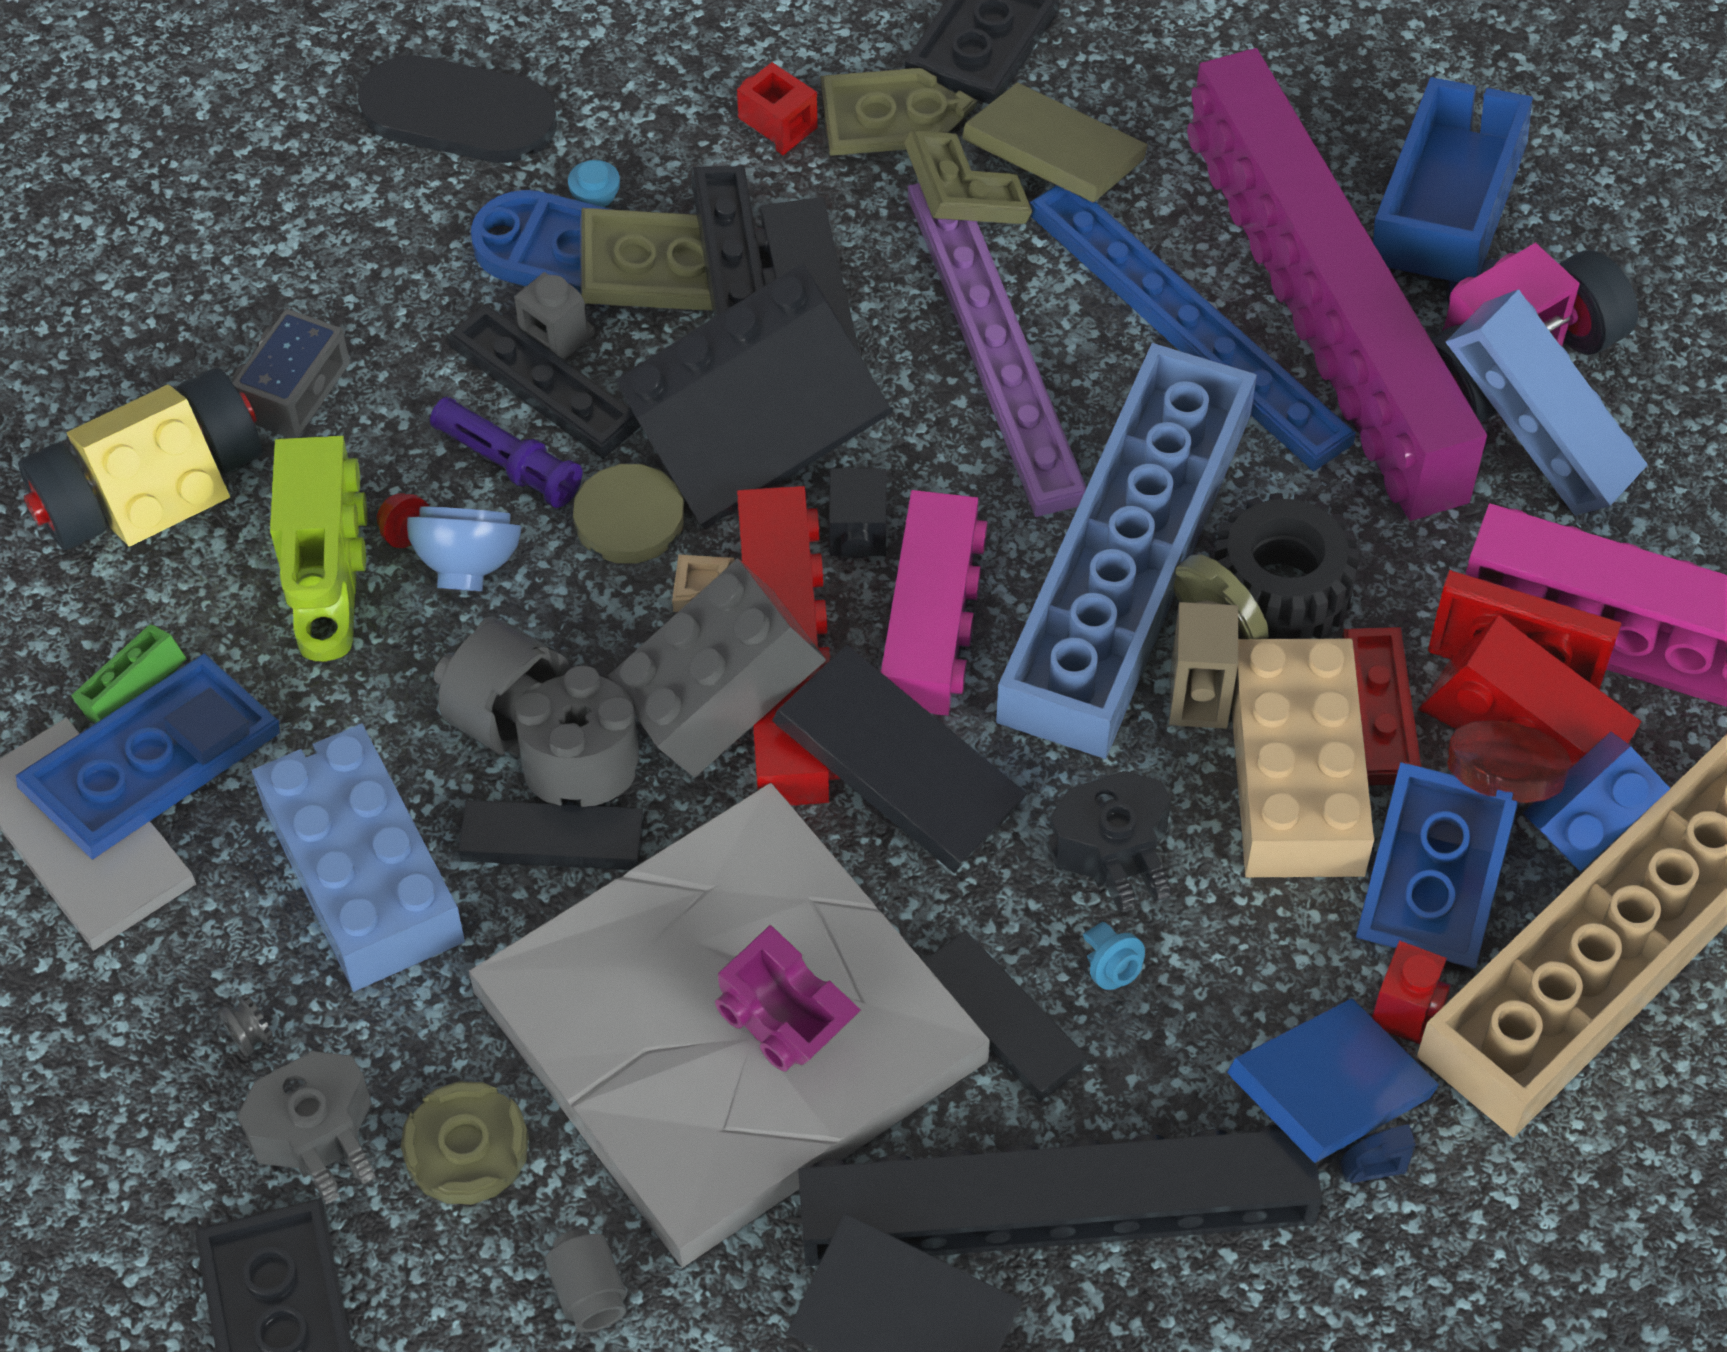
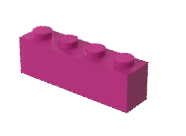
[881,490,988,716]

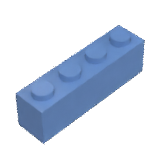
[1446,289,1648,516]

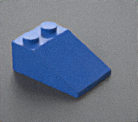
[1356,762,1520,969]

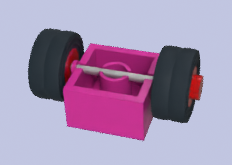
[1430,242,1638,423]

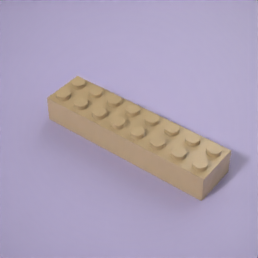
[1417,734,1727,1138]

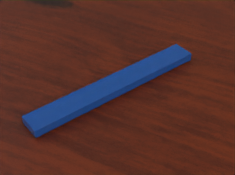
[1029,186,1356,472]

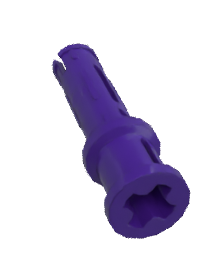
[430,397,583,508]

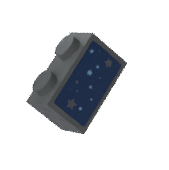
[231,308,350,438]

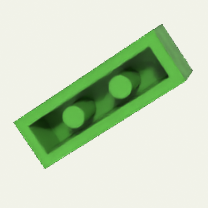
[71,624,187,724]

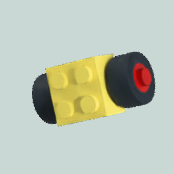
[18,368,262,550]

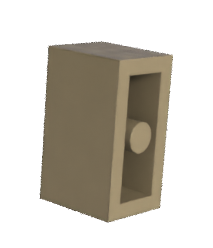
[1169,601,1238,729]

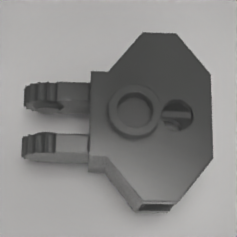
[237,1051,376,1204]

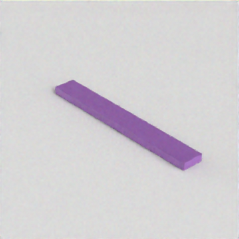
[908,183,1087,517]

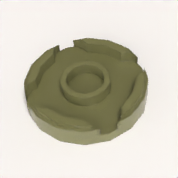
[573,464,684,564]
[1173,554,1269,639]
[400,1081,529,1205]

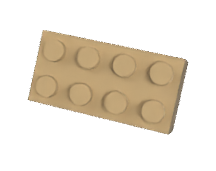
[1231,639,1374,877]

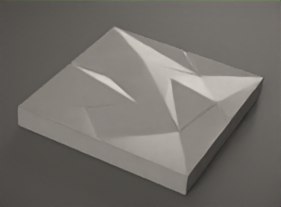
[469,783,990,1268]

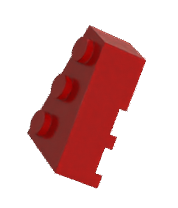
[1417,615,1642,780]

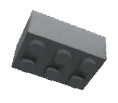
[608,558,826,778]

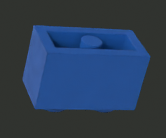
[1523,731,1671,872]

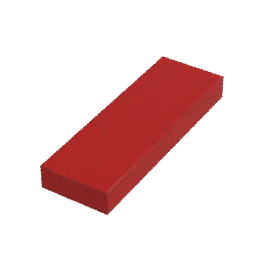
[1342,627,1421,785]

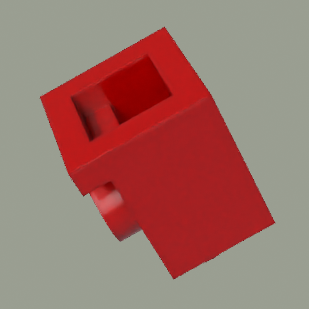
[737,62,818,155]
[1372,940,1451,1044]

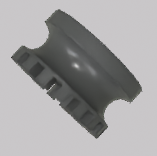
[218,993,274,1057]

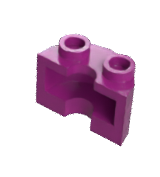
[715,924,861,1072]

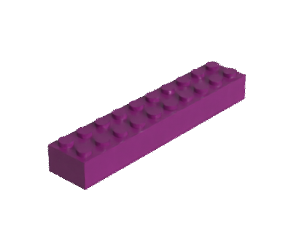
[1187,48,1487,521]

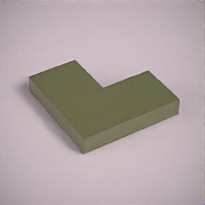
[904,130,1032,224]

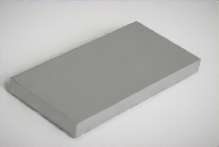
[0,717,196,951]

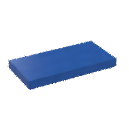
[15,653,280,860]

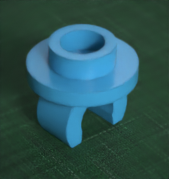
[1083,922,1145,990]

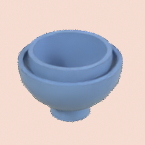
[407,507,521,591]

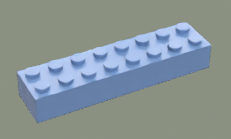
[996,343,1257,759]

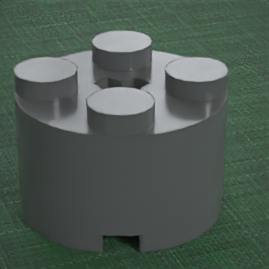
[434,616,570,756]
[515,666,639,807]

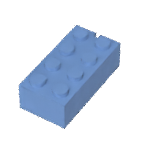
[251,723,465,992]

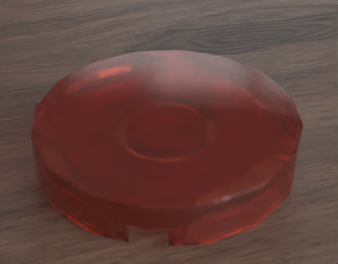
[1447,720,1571,803]

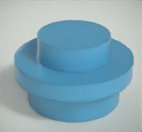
[568,160,620,207]

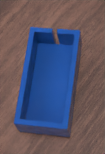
[1373,77,1533,282]

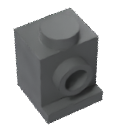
[514,272,596,360]

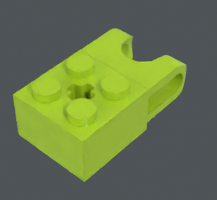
[270,436,368,662]

